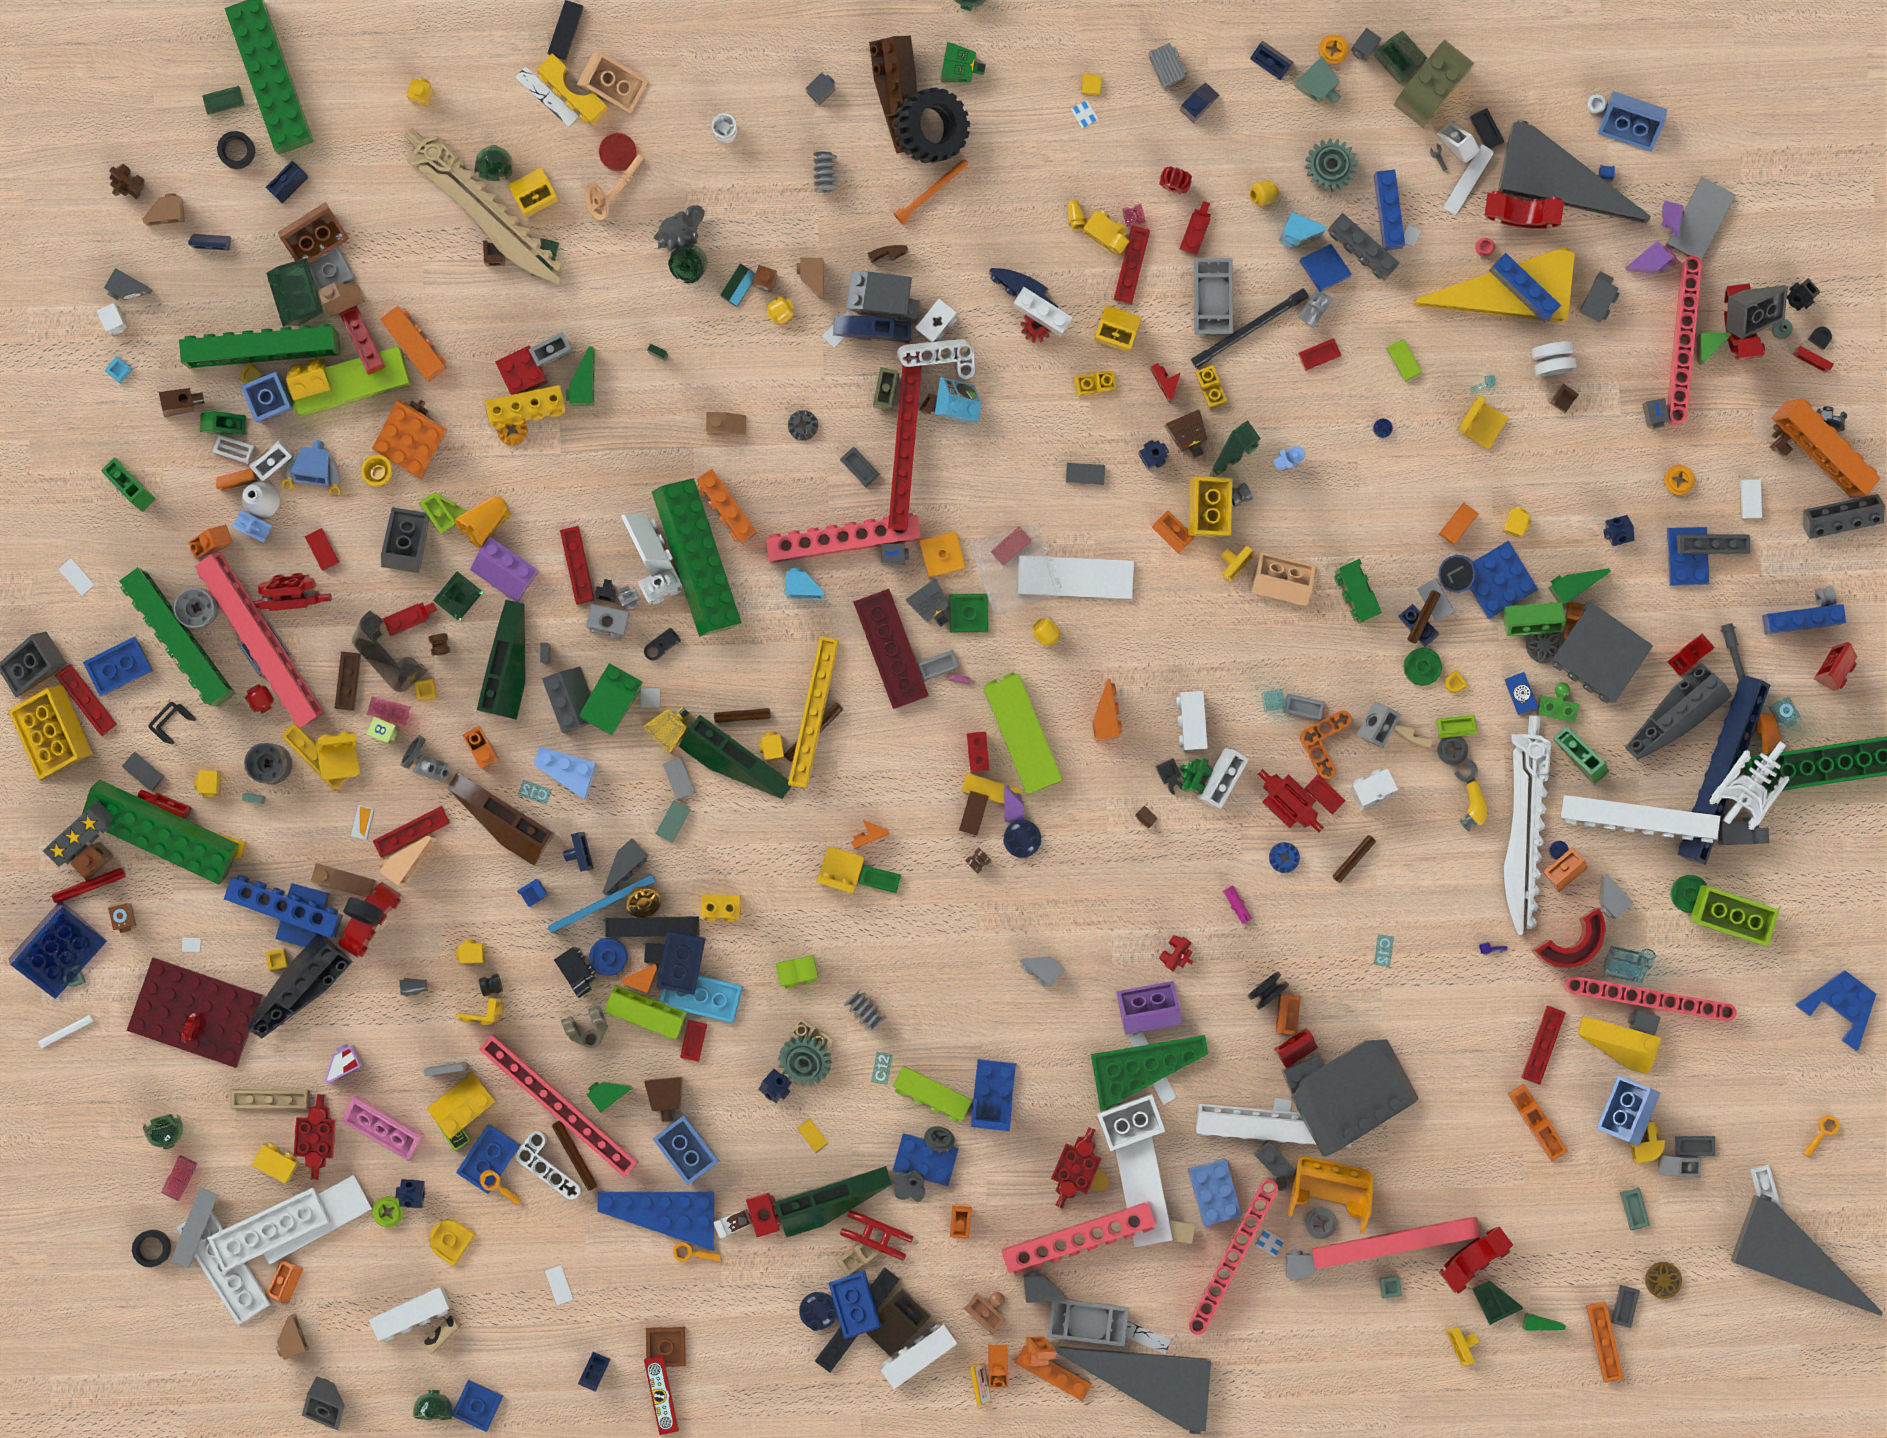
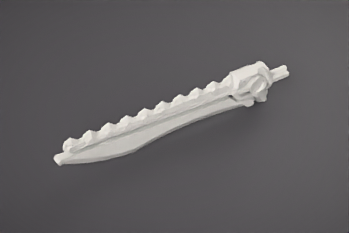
[1504,716,1551,935]

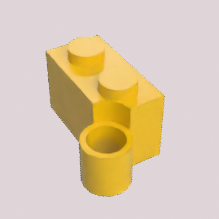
[1082,210,1129,254]

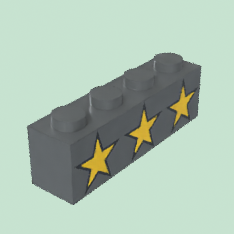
[43,801,114,867]

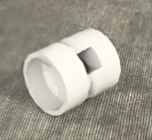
[712,113,737,143]

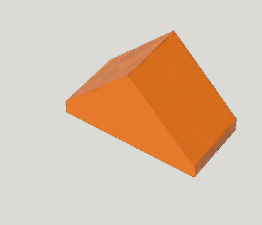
[620,964,659,993]

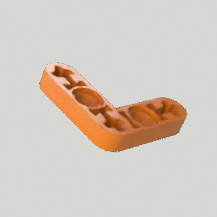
[1300,711,1352,780]

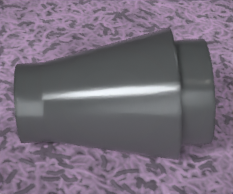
[399,978,428,997]

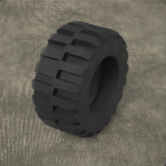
[894,88,970,163]

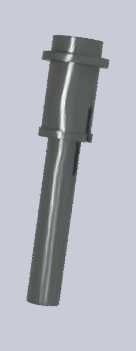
[1720,623,1745,681]

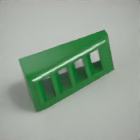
[1522,1313,1566,1331]

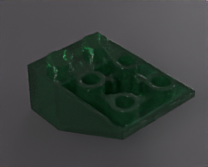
[1209,420,1261,476]

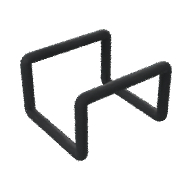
[148,702,196,744]

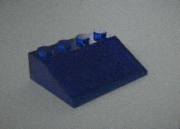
[8,900,107,999]

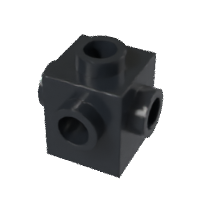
[1787,278,1821,311]

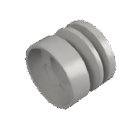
[173,588,219,628]

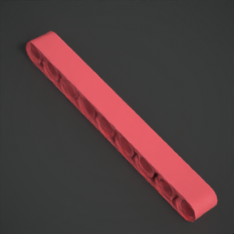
[1667,256,1702,426]
[1564,976,1737,1021]
[1189,1178,1278,1335]
[1312,1217,1481,1268]

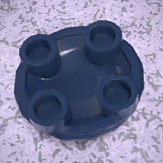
[1003,820,1041,858]
[799,1292,837,1331]

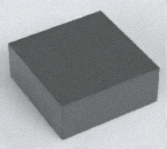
[540,643,550,663]

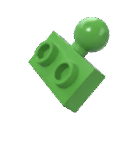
[1537,683,1580,723]

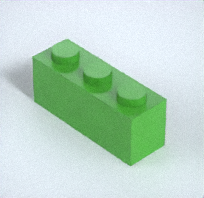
[1503,602,1566,636]

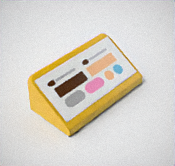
[970,1363,991,1406]

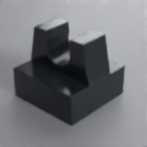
[595,579,616,603]

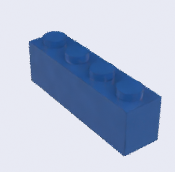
[1373,169,1405,251]
[1489,253,1561,323]
[1762,604,1846,635]

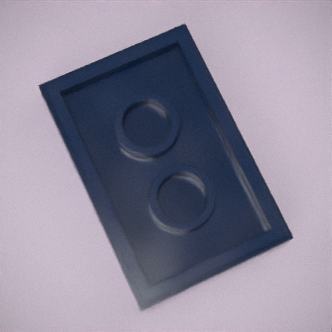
[657,930,706,995]

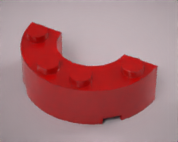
[1484,191,1564,229]
[1724,283,1765,360]
[338,882,401,958]
[1531,908,1606,968]
[1439,1226,1513,1294]

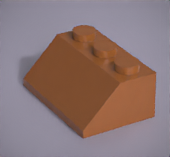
[278,202,349,269]

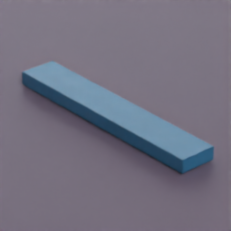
[548,875,656,933]

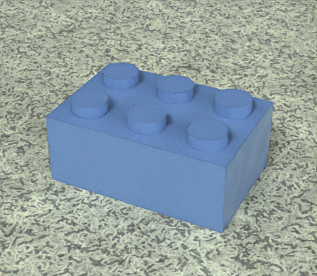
[1596,1075,1661,1146]
[653,1115,720,1186]
[1187,1158,1242,1226]

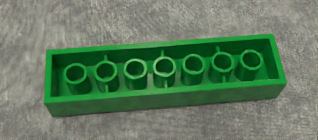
[224,0,314,155]
[179,324,341,368]
[652,478,742,637]
[119,567,236,707]
[1744,736,1887,793]
[82,780,239,885]

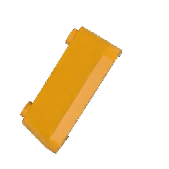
[1288,1156,1373,1233]

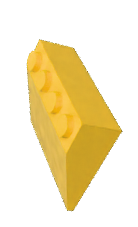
[8,685,93,780]

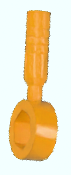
[1803,1115,1839,1158]
[480,1170,521,1205]
[673,1242,721,1262]

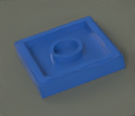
[1299,244,1352,292]
[451,1380,503,1432]

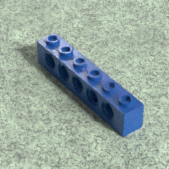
[224,875,343,938]

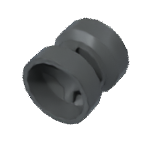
[1232,482,1253,507]

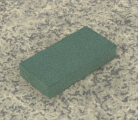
[655,800,691,843]
[1620,1187,1650,1230]

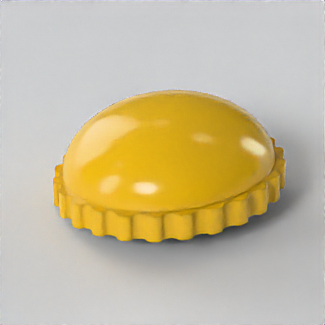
[360,454,393,487]

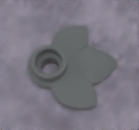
[890,1170,926,1202]

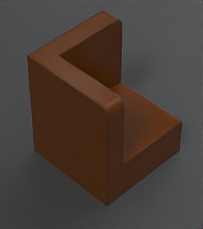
[483,240,505,266]
[1549,384,1579,413]

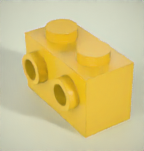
[701,894,741,922]
[252,1142,300,1184]

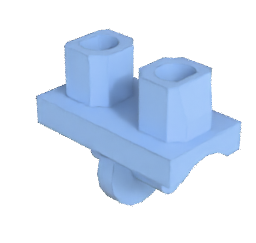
[1273,446,1305,471]
[232,510,272,543]

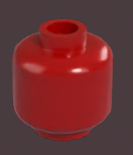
[245,684,274,714]

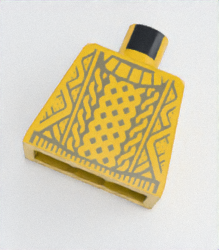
[643,707,691,753]

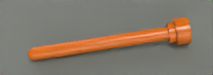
[893,159,968,225]

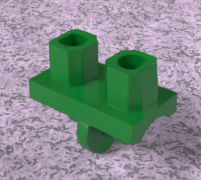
[1180,758,1213,794]

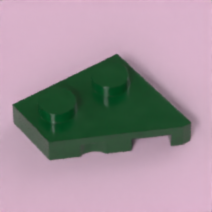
[1472,1281,1523,1325]

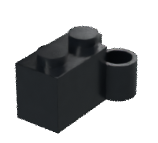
[554,947,596,998]

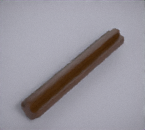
[784,703,843,762]
[552,1121,597,1191]

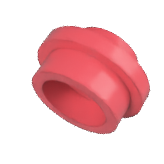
[1475,238,1495,257]

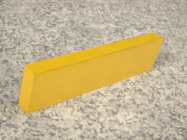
[281,723,348,791]

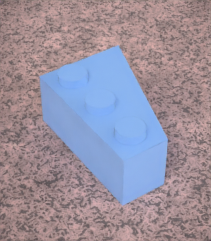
[534,746,597,800]

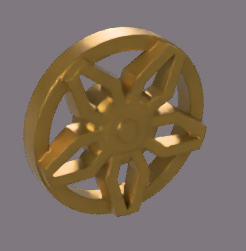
[625,886,661,917]
[1645,1262,1682,1299]

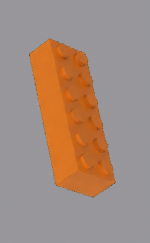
[1771,398,1881,497]

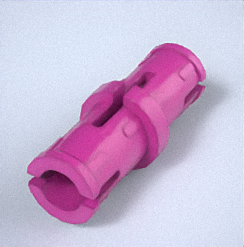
[1223,885,1253,924]

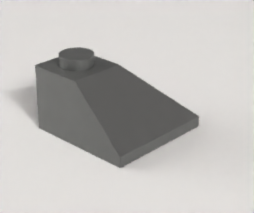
[1024,1271,1065,1303]
[302,1376,345,1430]

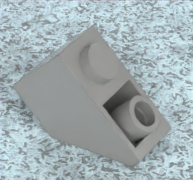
[1020,956,1065,987]
[1286,1250,1317,1279]

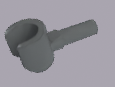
[1430,144,1447,171]

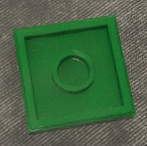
[949,593,988,633]

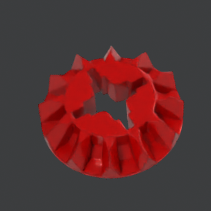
[181,1013,200,1043]

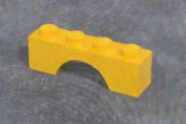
[536,53,608,126]

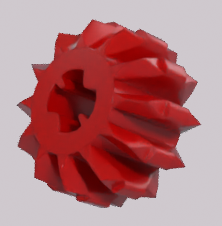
[1159,166,1192,194]
[1021,315,1051,343]

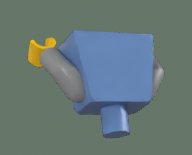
[281,440,341,496]

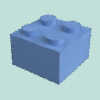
[241,372,293,423]

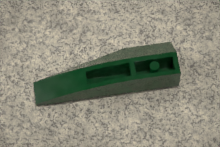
[477,600,526,720]
[678,715,792,799]
[774,1166,892,1238]

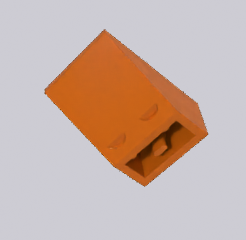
[1092,679,1123,742]

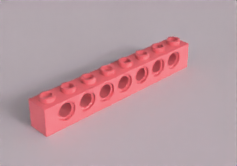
[766,513,921,563]
[1001,1201,1157,1275]

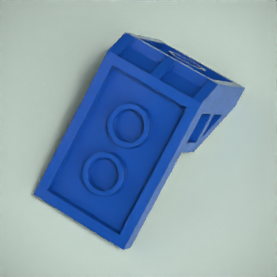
[971,1059,1016,1131]

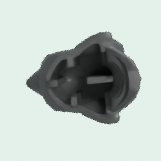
[654,205,705,251]

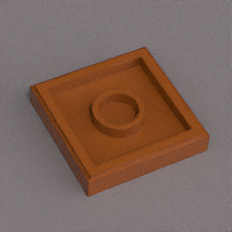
[646,1326,686,1367]

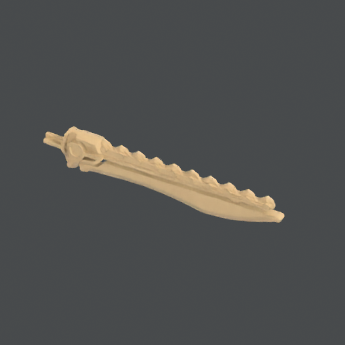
[404,128,564,284]

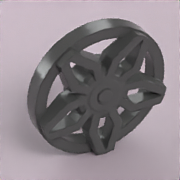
[1526,633,1562,663]
[401,735,426,769]

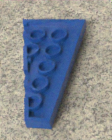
[597,1192,714,1250]

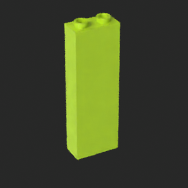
[287,346,412,417]
[983,672,1063,795]

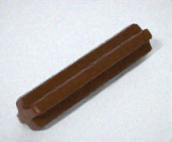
[1407,590,1441,644]
[714,708,771,723]
[1333,835,1376,883]

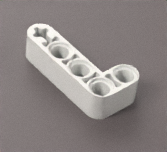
[897,339,975,379]
[516,1131,582,1200]

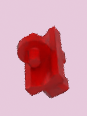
[1159,935,1194,972]

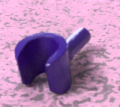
[1479,942,1507,954]

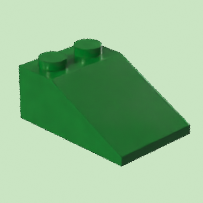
[579,663,643,736]

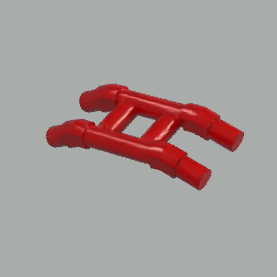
[840,1210,913,1261]

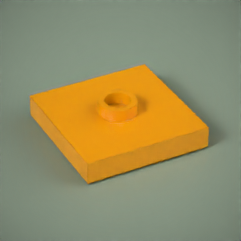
[919,531,966,578]

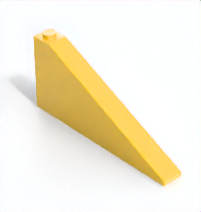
[1414,247,1575,323]

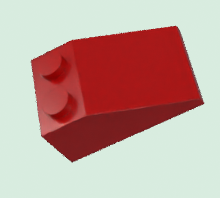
[1814,642,1857,691]

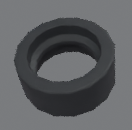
[217,131,255,169]
[343,897,383,926]
[132,1229,171,1267]

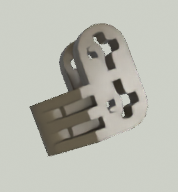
[561,1006,608,1048]

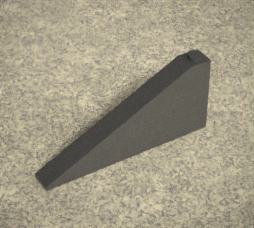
[1498,120,1651,223]
[1731,1194,1883,1316]
[1055,1346,1211,1434]

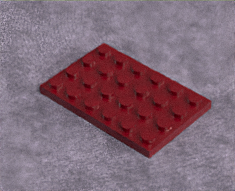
[127,957,263,1068]

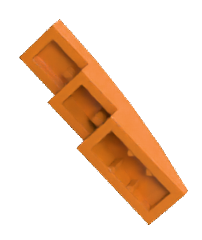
[1508,1084,1568,1162]

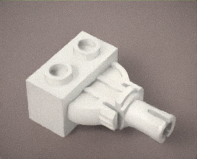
[638,565,683,605]

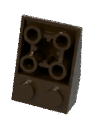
[866,1288,931,1357]

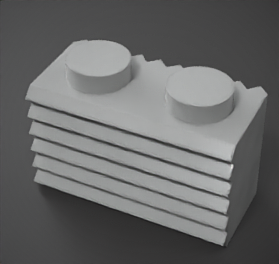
[1148,43,1187,90]

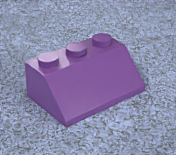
[470,537,539,602]
[1117,981,1182,1035]

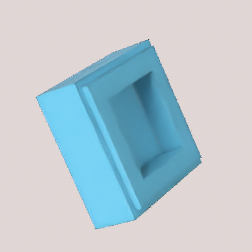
[105,356,132,384]

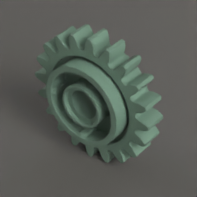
[1305,138,1358,192]
[778,1034,832,1086]

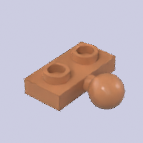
[963,1292,1006,1335]

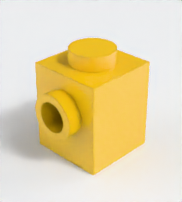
[406,78,434,107]
[1502,507,1531,538]
[758,731,785,761]
[194,770,221,798]
[456,940,485,964]

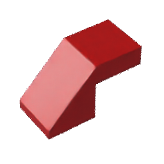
[1667,633,1715,676]

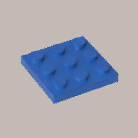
[1470,540,1538,619]

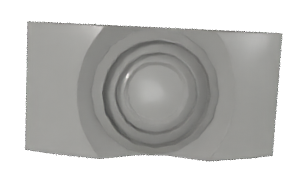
[1194,258,1233,335]
[1047,1299,1129,1347]

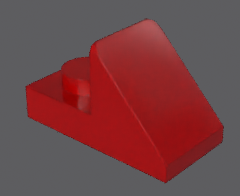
[1150,363,1180,403]

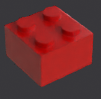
[495,345,548,395]

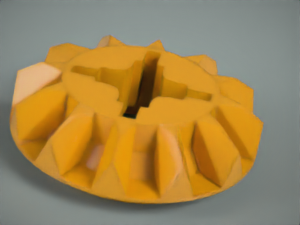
[1319,34,1349,65]
[497,421,528,446]
[1664,465,1695,495]

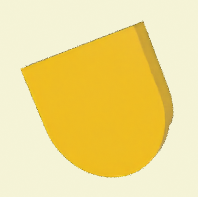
[429,1220,476,1267]

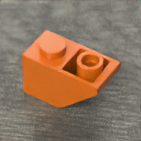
[189,525,233,559]
[462,726,500,770]
[988,1344,1008,1388]

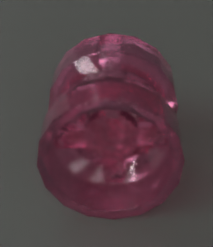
[1122,204,1145,227]

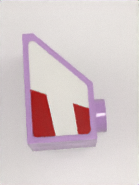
[325,1044,364,1084]

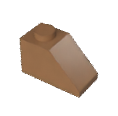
[142,193,185,226]
[797,257,824,299]
[317,282,365,317]
[706,412,746,435]
[276,1313,309,1360]

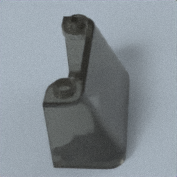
[352,610,428,692]

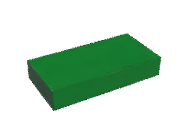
[859,866,901,893]

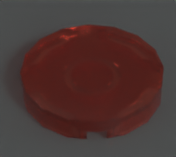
[599,133,637,171]

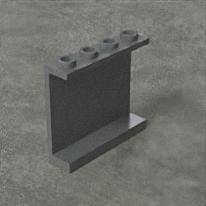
[1548,602,1653,704]

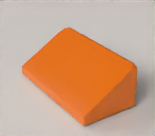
[216,468,257,491]
[1152,511,1195,553]
[266,1259,303,1303]

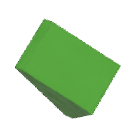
[1697,333,1731,365]

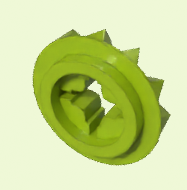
[372,1196,404,1228]

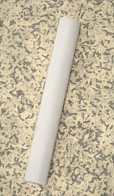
[38,1015,94,1048]

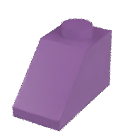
[1625,241,1672,274]

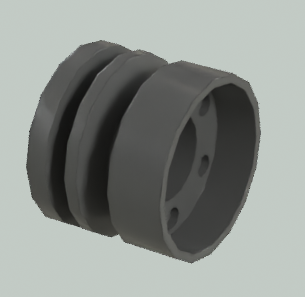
[244,743,293,784]

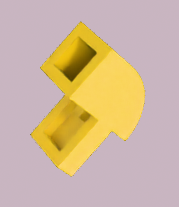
[1630,1120,1665,1163]

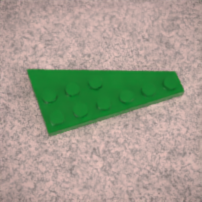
[1091,1035,1208,1112]

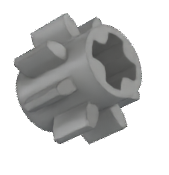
[617,585,641,610]

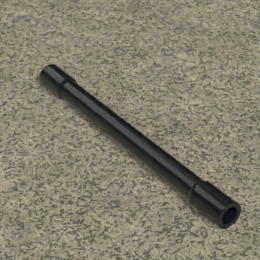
[1191,288,1309,368]

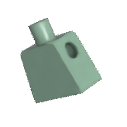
[1294,56,1341,105]

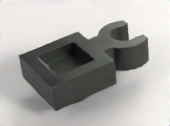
[1155,758,1183,795]

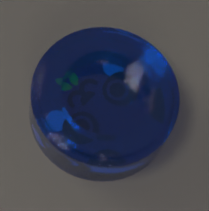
[1373,418,1393,438]
[1549,841,1569,860]

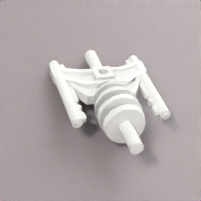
[1709,741,1790,830]

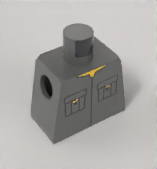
[906,578,950,627]

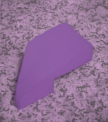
[1661,201,1683,237]
[1004,785,1024,821]

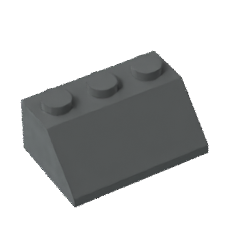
[542,666,591,734]

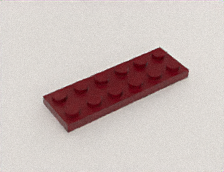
[853,589,929,710]

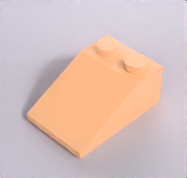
[576,52,648,114]
[379,835,437,886]

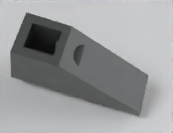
[603,838,649,895]

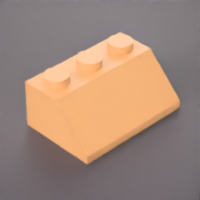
[1251,552,1316,606]

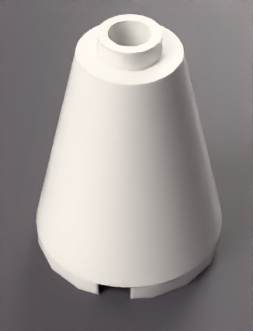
[242,481,280,519]

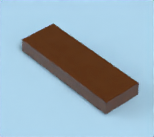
[334,651,361,711]

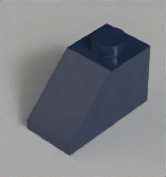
[1180,83,1220,123]

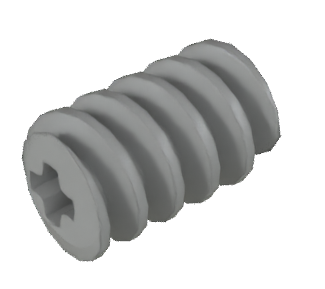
[813,151,838,193]
[844,990,886,1030]

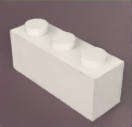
[1013,287,1073,337]
[1176,691,1207,751]
[1196,748,1249,809]

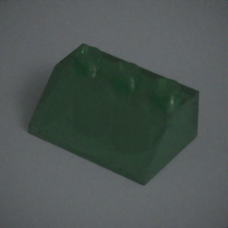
[266,258,323,327]

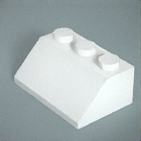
[621,514,673,577]
[1096,1094,1165,1151]

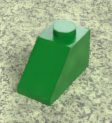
[200,411,246,435]
[586,1082,632,1113]

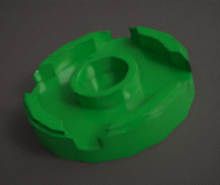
[1403,648,1442,686]
[1670,875,1707,913]

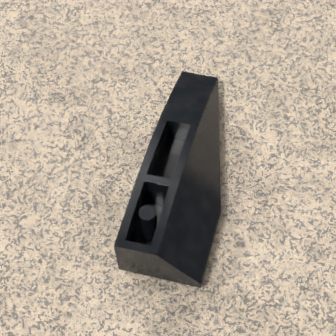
[248,934,353,1039]

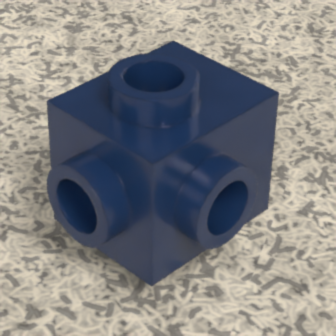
[1138,440,1169,470]
[1603,515,1635,546]
[758,1068,792,1103]
[395,1179,426,1208]

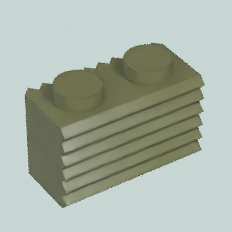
[873,367,899,411]

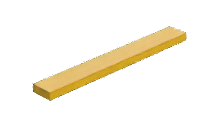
[788,636,839,789]

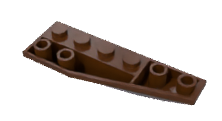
[869,35,917,154]
[447,772,555,866]

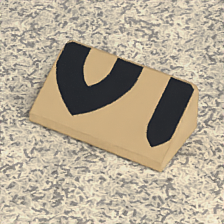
[424,1315,461,1354]

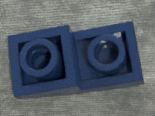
[1398,604,1439,647]

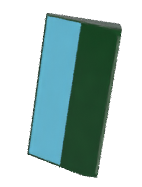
[720,263,755,307]

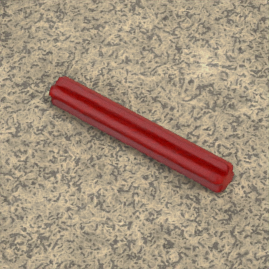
[52,868,126,903]

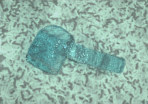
[1470,375,1496,392]

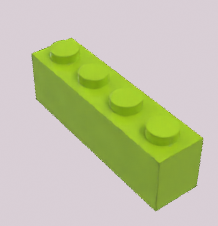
[604,985,687,1039]
[893,1065,972,1122]

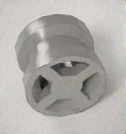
[1815,586,1837,607]

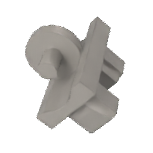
[1298,289,1333,328]
[413,754,450,782]

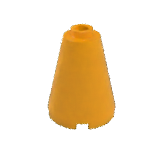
[454,496,507,548]

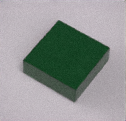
[647,344,669,361]

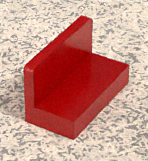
[1274,1028,1318,1068]

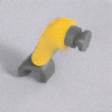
[1454,759,1488,832]

